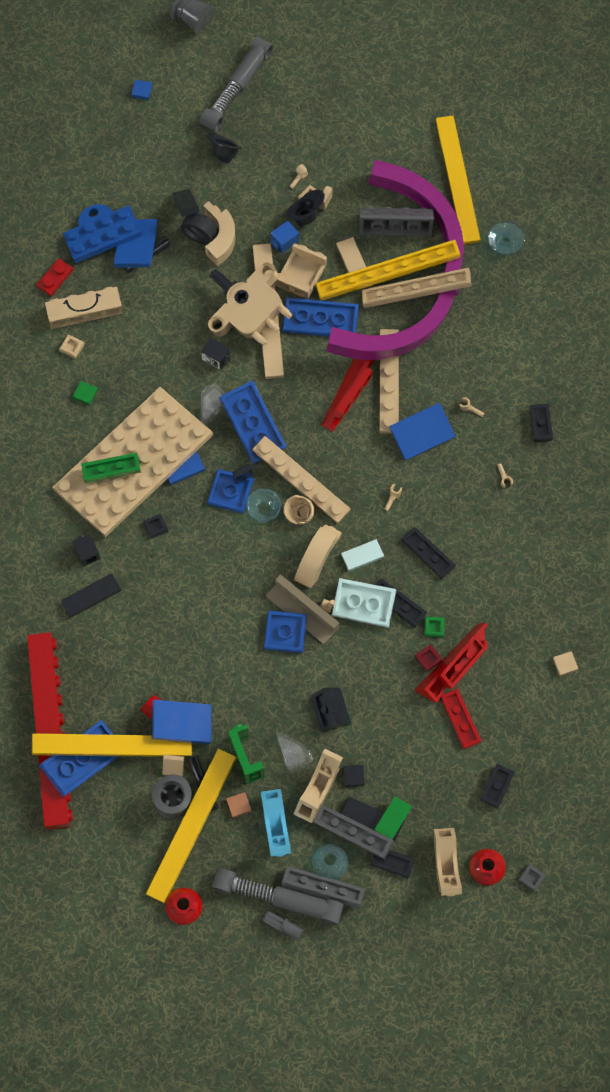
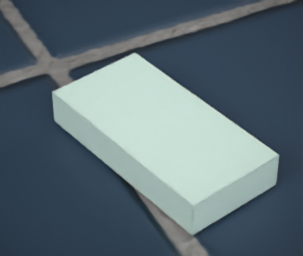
[341,539,384,571]

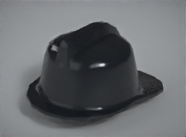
[207,133,242,163]
[287,190,325,227]

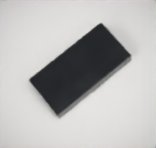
[370,850,415,879]

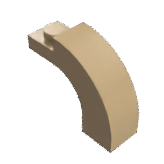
[203,201,235,266]
[294,525,342,588]
[294,749,343,823]
[434,828,462,896]

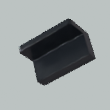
[311,688,351,732]

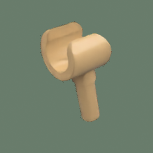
[289,164,308,189]
[459,397,484,417]
[497,463,513,488]
[384,484,402,511]
[321,599,335,613]

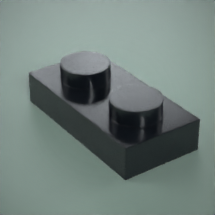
[529,404,553,442]
[480,764,515,809]

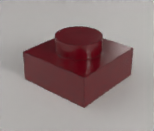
[415,644,443,672]

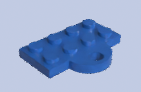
[63,204,143,264]

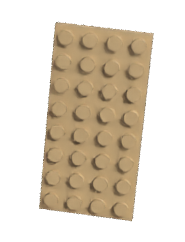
[52,387,213,537]

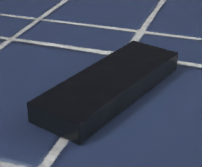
[172,189,199,217]
[401,527,456,579]
[61,573,121,618]
[376,578,427,628]
[341,797,404,841]

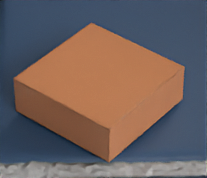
[226,792,252,818]

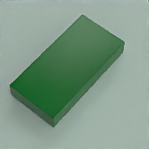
[374,796,412,840]

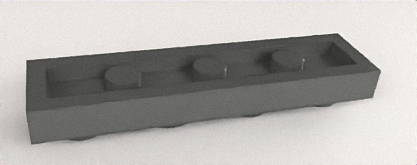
[313,804,394,860]
[281,866,365,909]

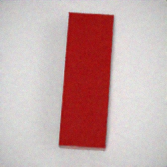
[440,689,482,750]

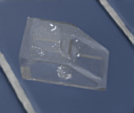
[200,382,226,426]
[276,732,314,775]

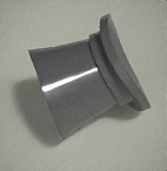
[170,0,213,33]
[152,774,191,819]

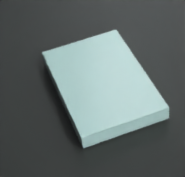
[331,578,396,628]

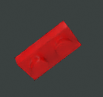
[36,258,74,297]

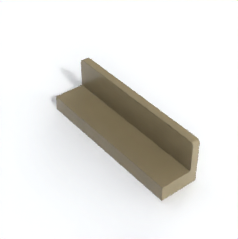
[266,574,339,644]

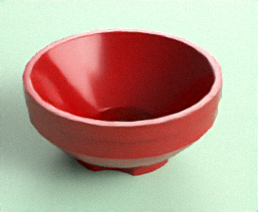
[469,849,506,886]
[165,888,202,925]

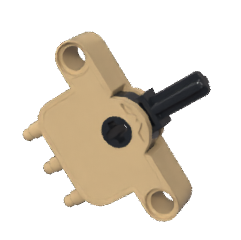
[208,262,292,346]

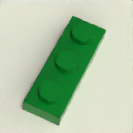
[81,452,141,484]

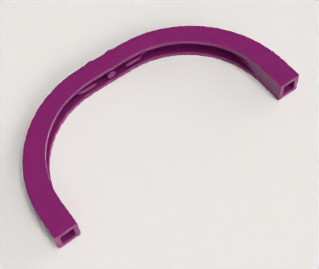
[326,160,464,360]

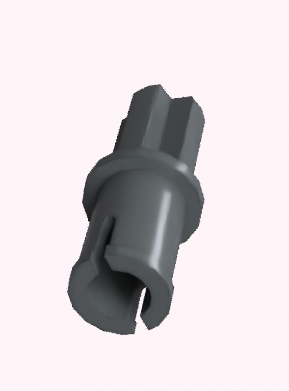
[263,911,303,941]

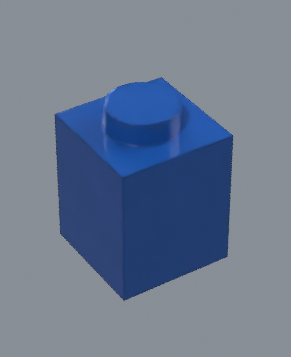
[270,221,299,253]

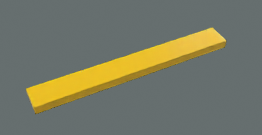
[436,116,480,245]
[315,240,461,301]
[32,734,192,757]
[146,749,237,903]

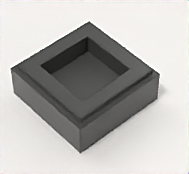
[518,864,546,892]

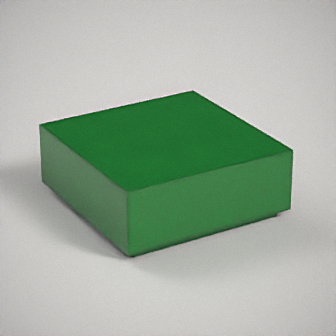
[73,381,98,405]
[424,617,445,638]

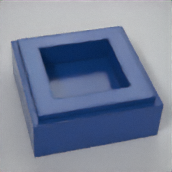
[131,80,153,100]

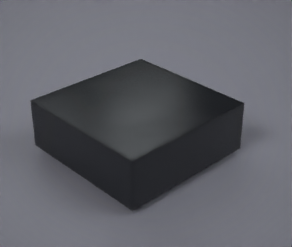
[233,464,253,485]
[143,514,168,539]
[343,765,365,787]

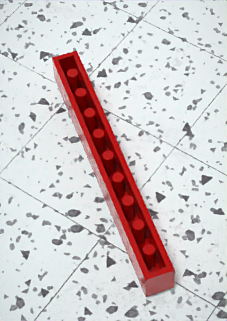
[27,632,74,830]

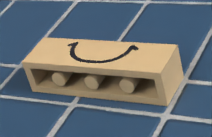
[45,287,123,329]

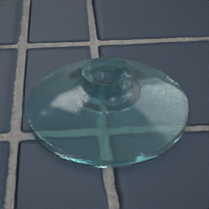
[488,221,525,255]

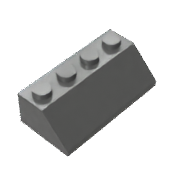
[359,206,434,237]

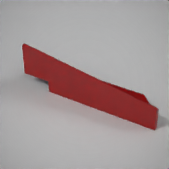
[321,359,375,432]
[414,623,487,703]

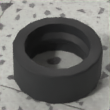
[180,213,217,245]

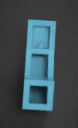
[261,789,291,857]

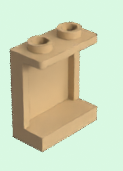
[275,243,327,299]

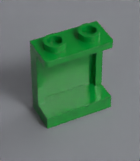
[228,724,265,784]

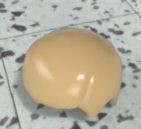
[283,495,314,525]

